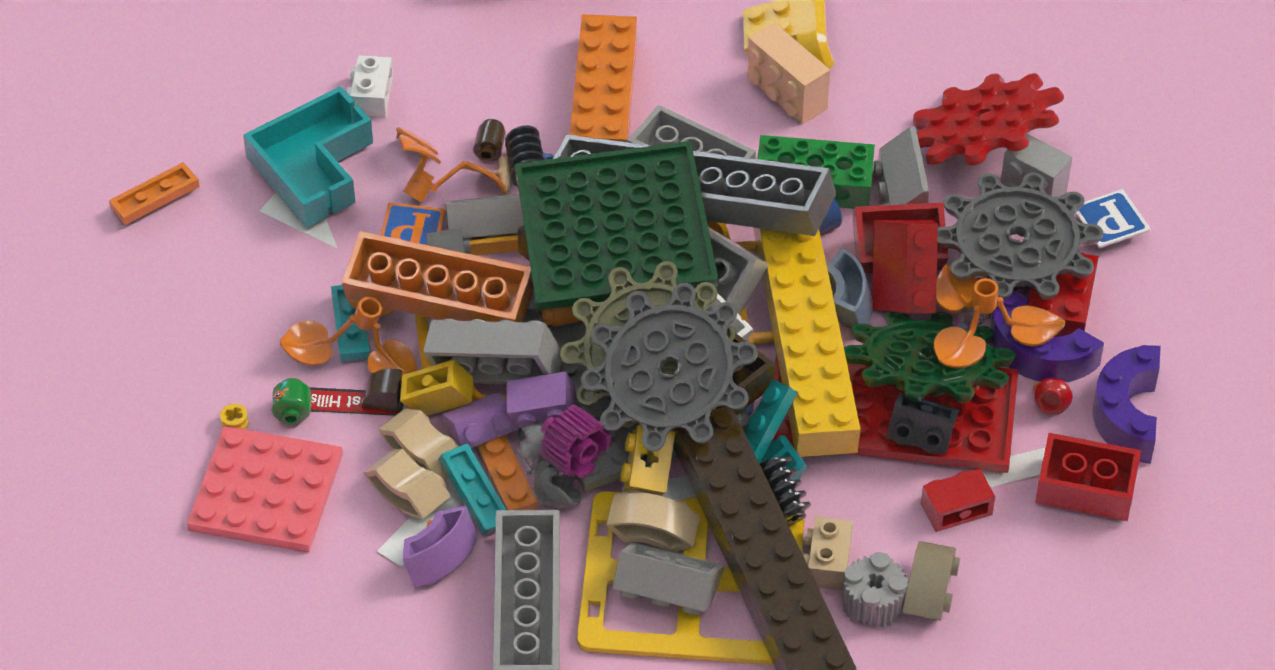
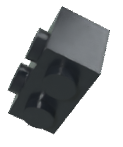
[886,393,959,455]

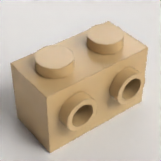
[803,516,853,590]

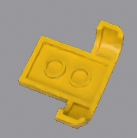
[743,0,835,69]

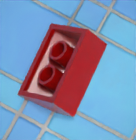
[872,220,938,313]

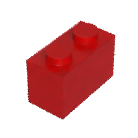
[921,468,996,532]

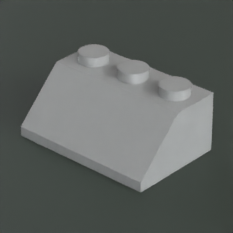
[873,127,929,205]
[444,194,524,240]
[613,542,725,614]

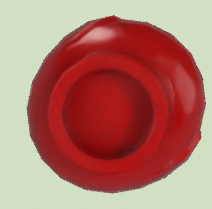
[1033,378,1073,414]

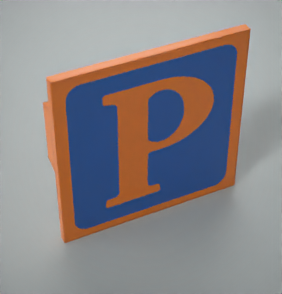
[380,202,446,245]

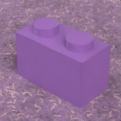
[507,371,575,428]
[442,392,518,448]

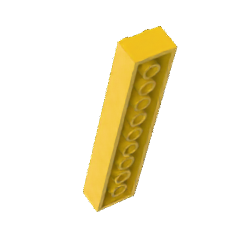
[753,228,861,457]

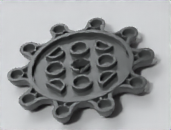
[937,172,1103,301]
[581,283,758,451]

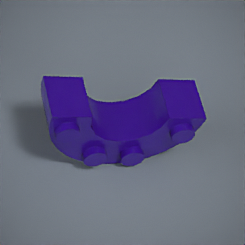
[991,290,1104,382]
[1093,345,1161,464]

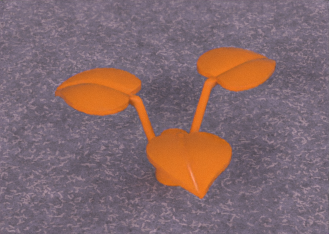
[396,127,508,203]
[934,264,1065,368]
[280,297,417,375]

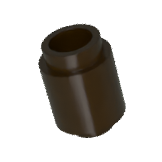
[473,119,506,162]

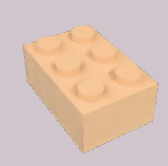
[747,23,830,124]

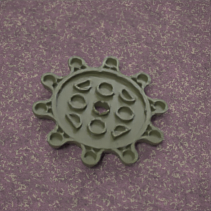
[560,261,735,428]

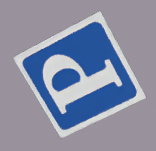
[1075,189,1151,248]

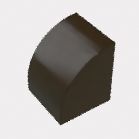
[362,369,402,412]

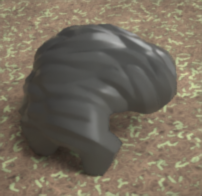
[534,460,581,509]

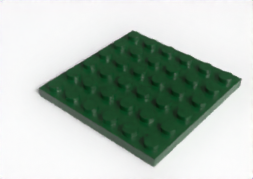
[515,141,719,311]

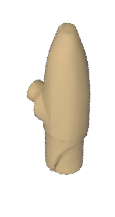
[494,156,511,192]

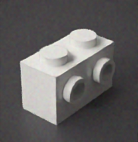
[347,55,393,118]

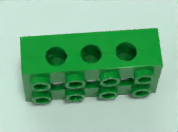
[757,135,875,209]

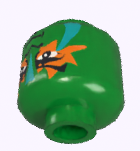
[271,378,312,425]

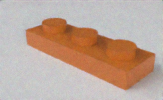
[109,162,200,225]
[476,435,538,510]

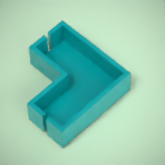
[243,86,373,228]

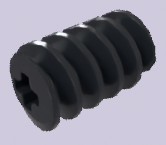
[505,125,544,187]
[760,457,811,526]

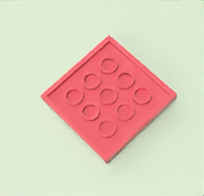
[187,426,343,553]

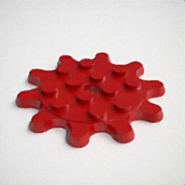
[913,73,1064,166]

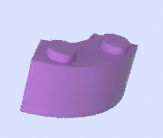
[403,505,477,588]

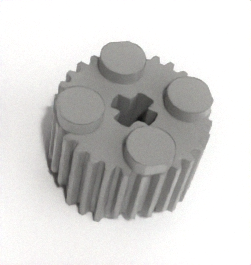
[842,552,908,628]

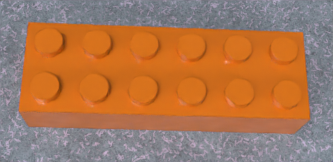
[570,14,637,142]
[341,231,534,323]

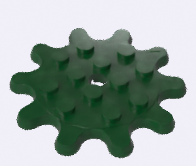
[844,311,1016,403]

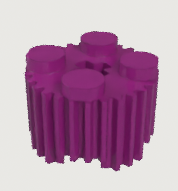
[540,405,612,479]

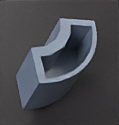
[827,248,873,328]

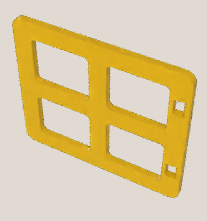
[577,491,805,666]

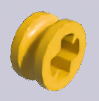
[220,403,249,430]

